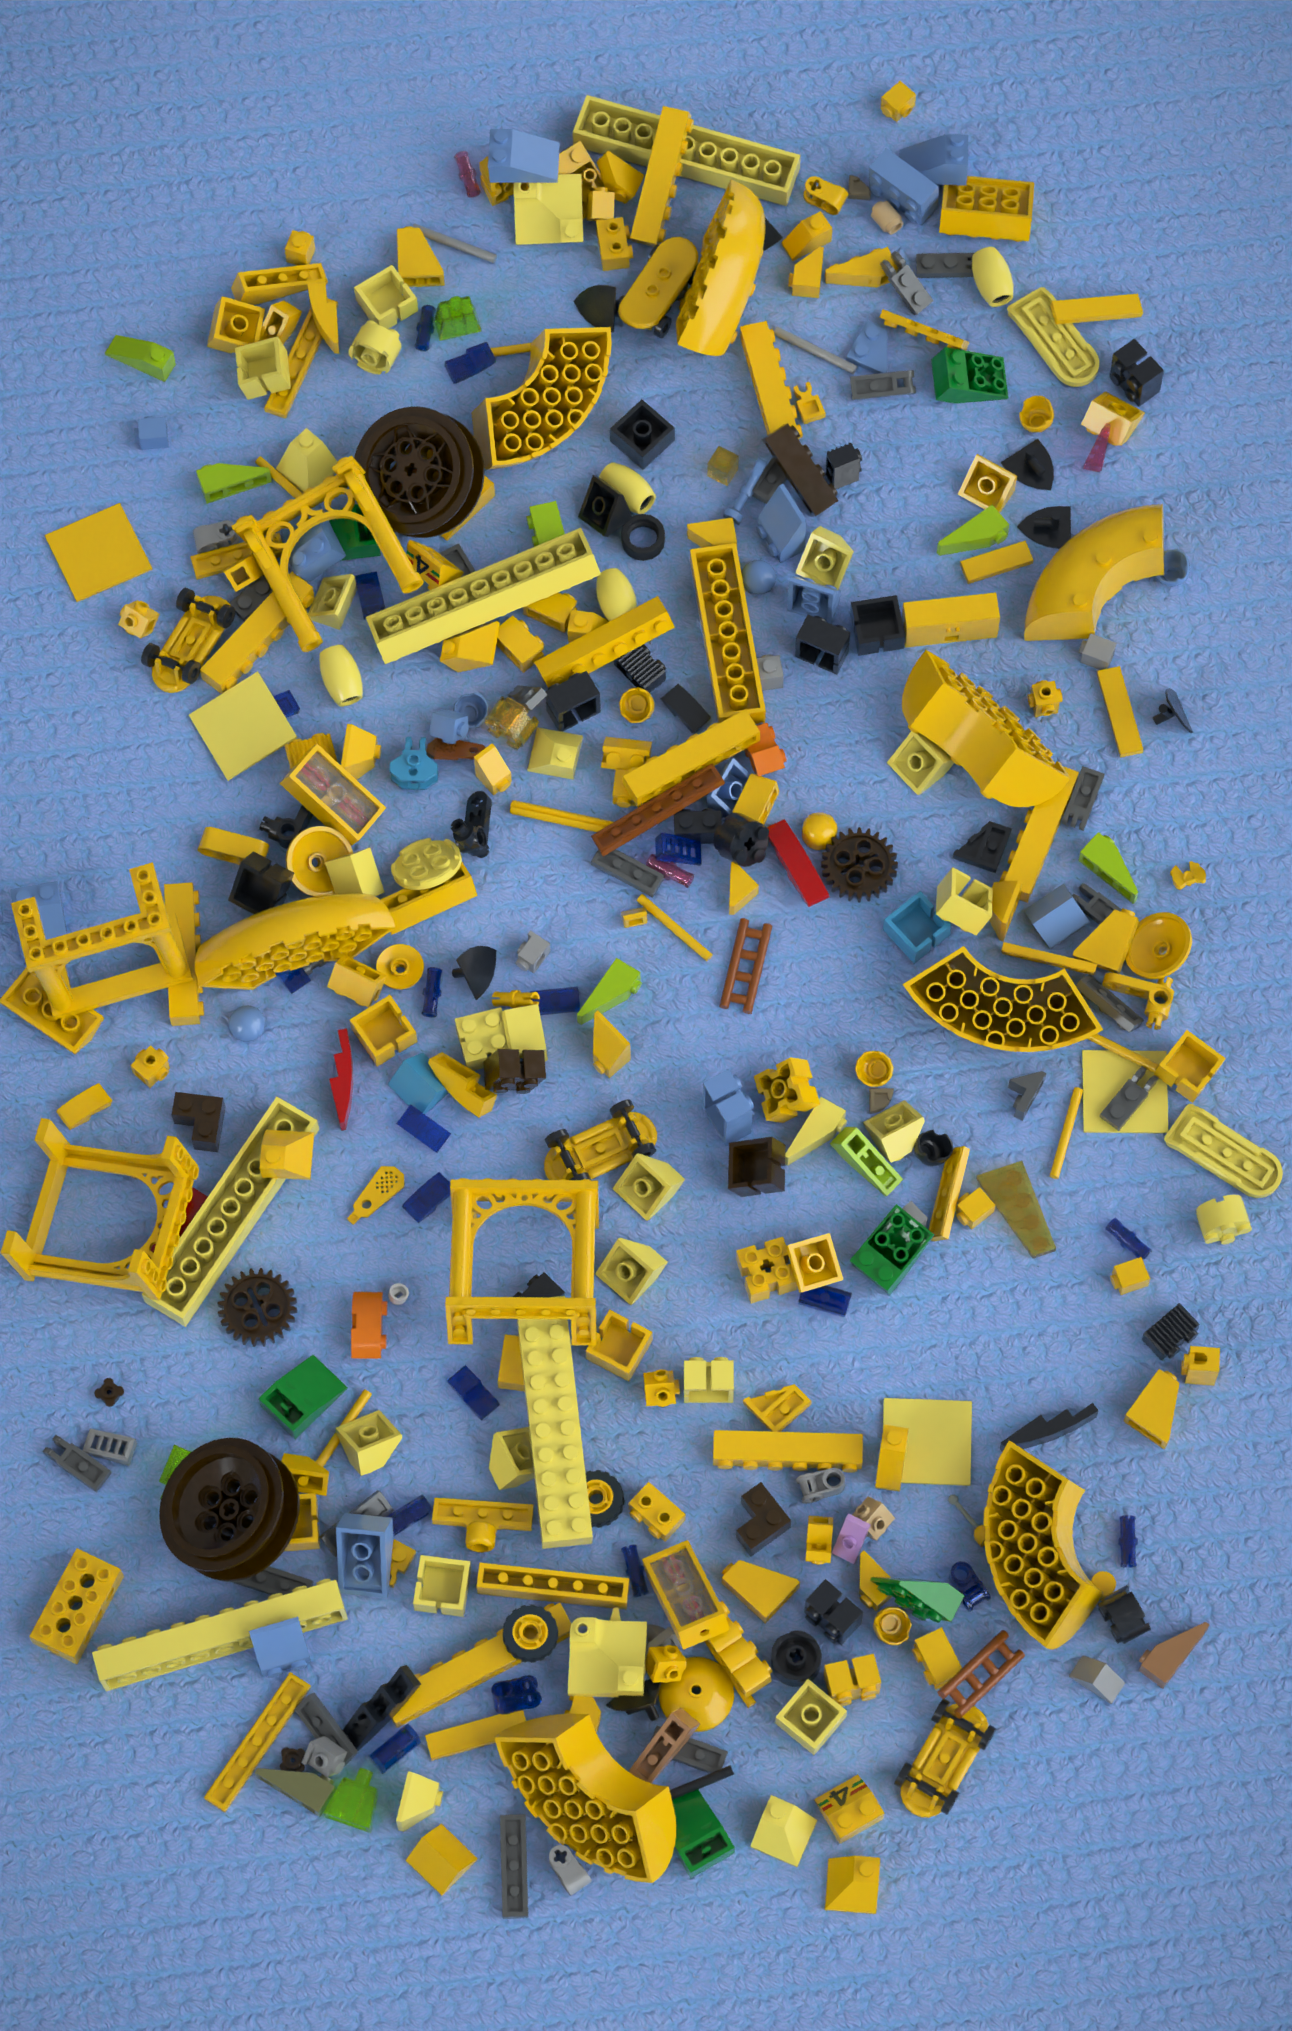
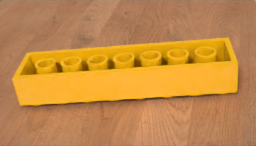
[690,543,766,724]

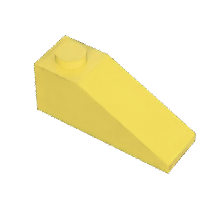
[785,1097,847,1166]

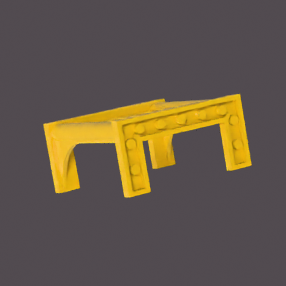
[11,862,193,1020]
[0,1118,199,1300]
[445,1178,599,1345]

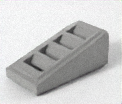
[82,1429,137,1466]

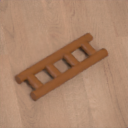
[719,918,773,1014]
[937,1630,1025,1719]

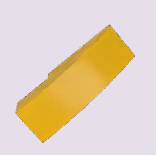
[307,282,339,354]
[428,1052,497,1118]

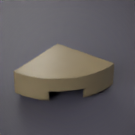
[848,175,870,200]
[869,1088,894,1114]

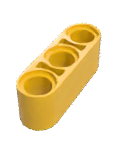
[197,827,270,865]

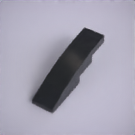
[1000,1403,1099,1452]
[342,1665,421,1751]

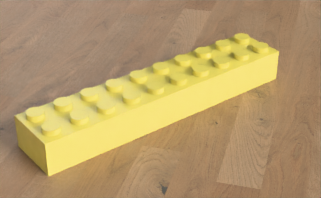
[573,95,801,206]
[366,528,601,664]
[142,1097,319,1327]
[517,1296,593,1549]
[92,1579,348,1692]

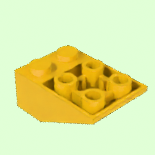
[558,141,615,219]

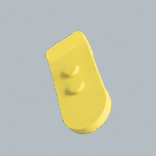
[1007,287,1099,387]
[1164,1104,1283,1198]

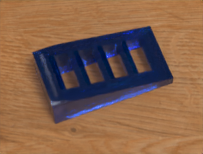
[655,833,702,866]

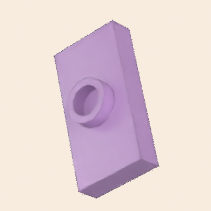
[832,1514,871,1564]

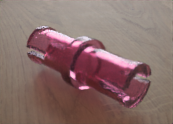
[454,151,481,198]
[646,854,694,888]

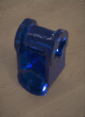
[949,1561,991,1612]
[491,1675,542,1715]

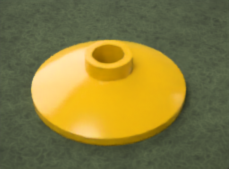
[376,944,424,990]

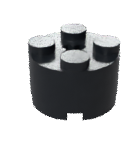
[713,813,769,867]
[1098,1585,1151,1644]
[771,1631,822,1687]

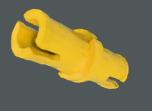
[492,990,540,1008]

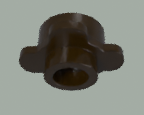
[94,1378,124,1407]
[280,1747,306,1772]

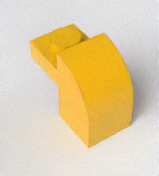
[805,1515,833,1564]

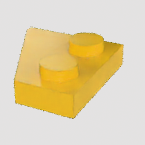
[743,1384,812,1432]

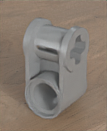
[193,520,239,554]
[796,1468,845,1504]
[549,1845,592,1896]

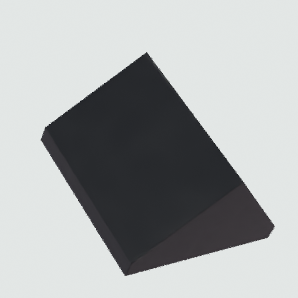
[578,475,633,537]

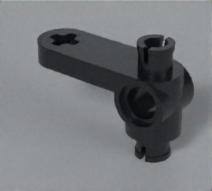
[451,791,492,858]
[259,805,313,849]

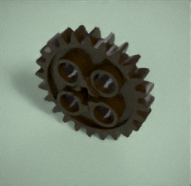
[821,827,898,903]
[218,1268,298,1347]

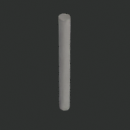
[412,223,497,263]
[774,326,857,374]

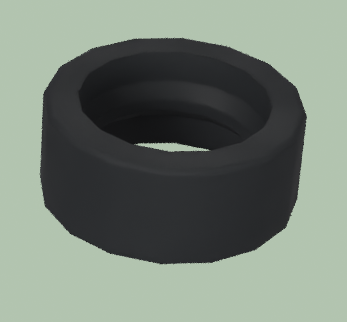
[621,514,665,561]

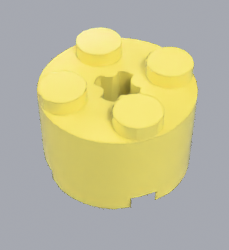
[348,320,401,375]
[1196,1195,1252,1245]

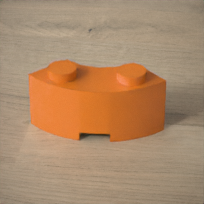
[744,723,787,776]
[351,1292,388,1359]

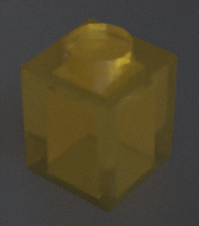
[707,446,739,486]

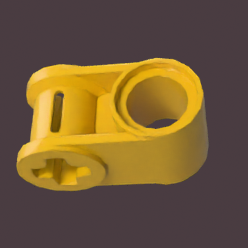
[803,176,848,215]

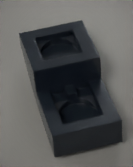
[660,684,711,733]

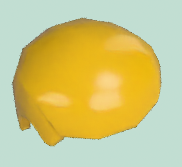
[1019,395,1054,432]
[619,687,655,723]
[802,812,838,850]
[855,1051,894,1087]
[873,1607,912,1645]

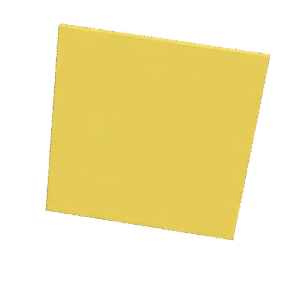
[189,671,297,781]
[1082,1050,1169,1133]
[883,1398,972,1486]

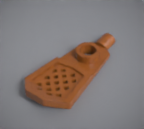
[426,737,486,760]

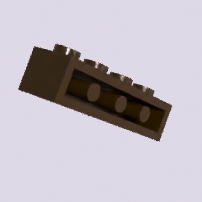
[762,423,838,517]

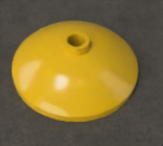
[285,826,353,897]
[1125,912,1192,979]
[659,1657,734,1732]

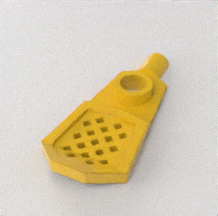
[347,1166,405,1225]

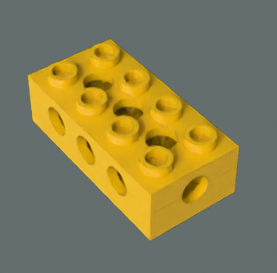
[29,1548,124,1664]

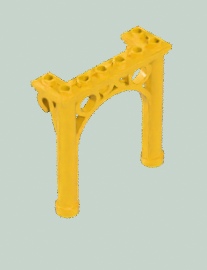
[231,455,424,652]

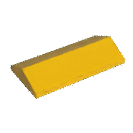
[0,967,104,1054]

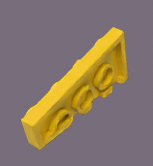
[879,309,970,351]

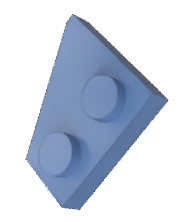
[846,320,888,374]

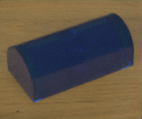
[530,986,580,1015]
[798,1285,852,1318]
[386,1494,432,1537]
[368,1723,421,1774]

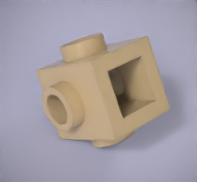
[852,1497,895,1541]

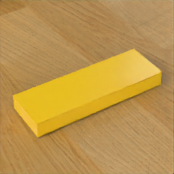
[960,540,1034,584]

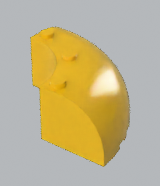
[676,180,765,356]
[471,327,612,470]
[1024,504,1164,641]
[902,650,1071,807]
[195,893,396,990]
[903,946,1103,1052]
[984,1440,1104,1650]
[494,1714,676,1883]

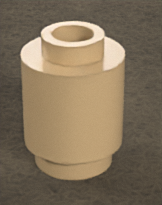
[871,201,903,235]

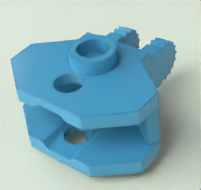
[390,737,438,790]

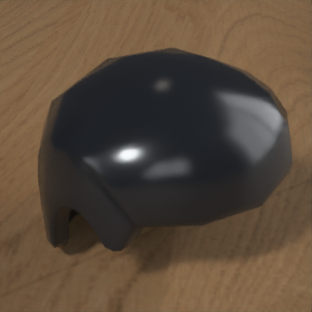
[914,1130,953,1166]

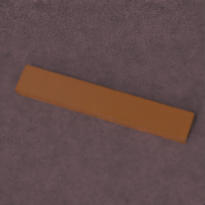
[591,763,725,857]

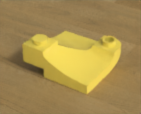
[514,174,583,245]
[568,1617,647,1698]

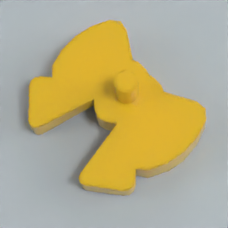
[1170,861,1206,890]

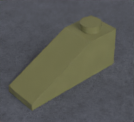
[254,1768,337,1817]

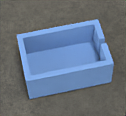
[869,148,939,226]
[703,1069,754,1146]

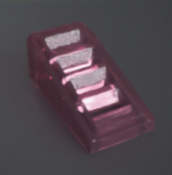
[1083,423,1111,472]

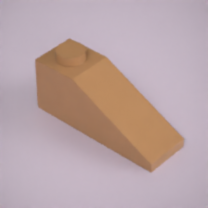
[1139,1622,1210,1689]
[629,1708,700,1783]

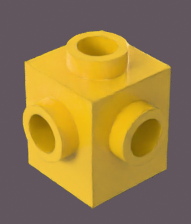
[118,600,160,639]
[1027,680,1063,717]
[130,1045,170,1088]
[643,1369,680,1407]
[645,1645,686,1683]

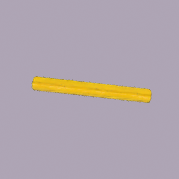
[510,800,613,832]

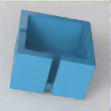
[883,891,952,964]

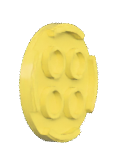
[391,838,462,890]

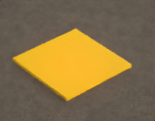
[44,503,153,602]

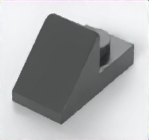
[1008,1071,1046,1121]

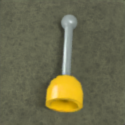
[948,1495,986,1547]

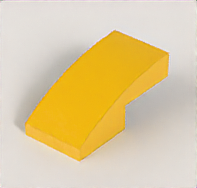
[56,1083,112,1130]

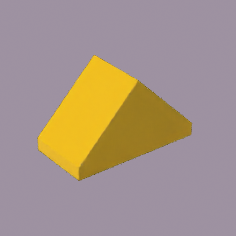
[729,862,759,915]

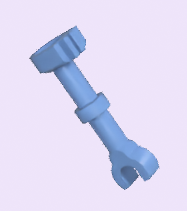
[723,458,767,525]

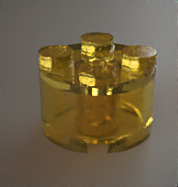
[485,696,539,750]

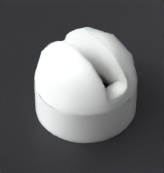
[388,1283,409,1305]

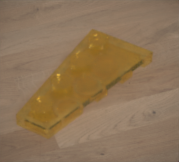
[976,1161,1056,1259]

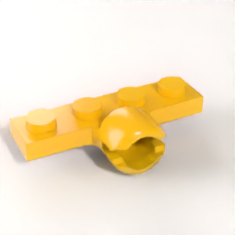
[432,1497,534,1553]

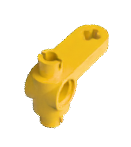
[1102,973,1174,1030]

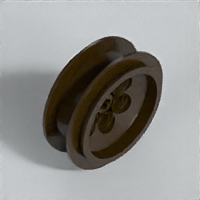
[354,406,484,538]
[159,1438,300,1582]

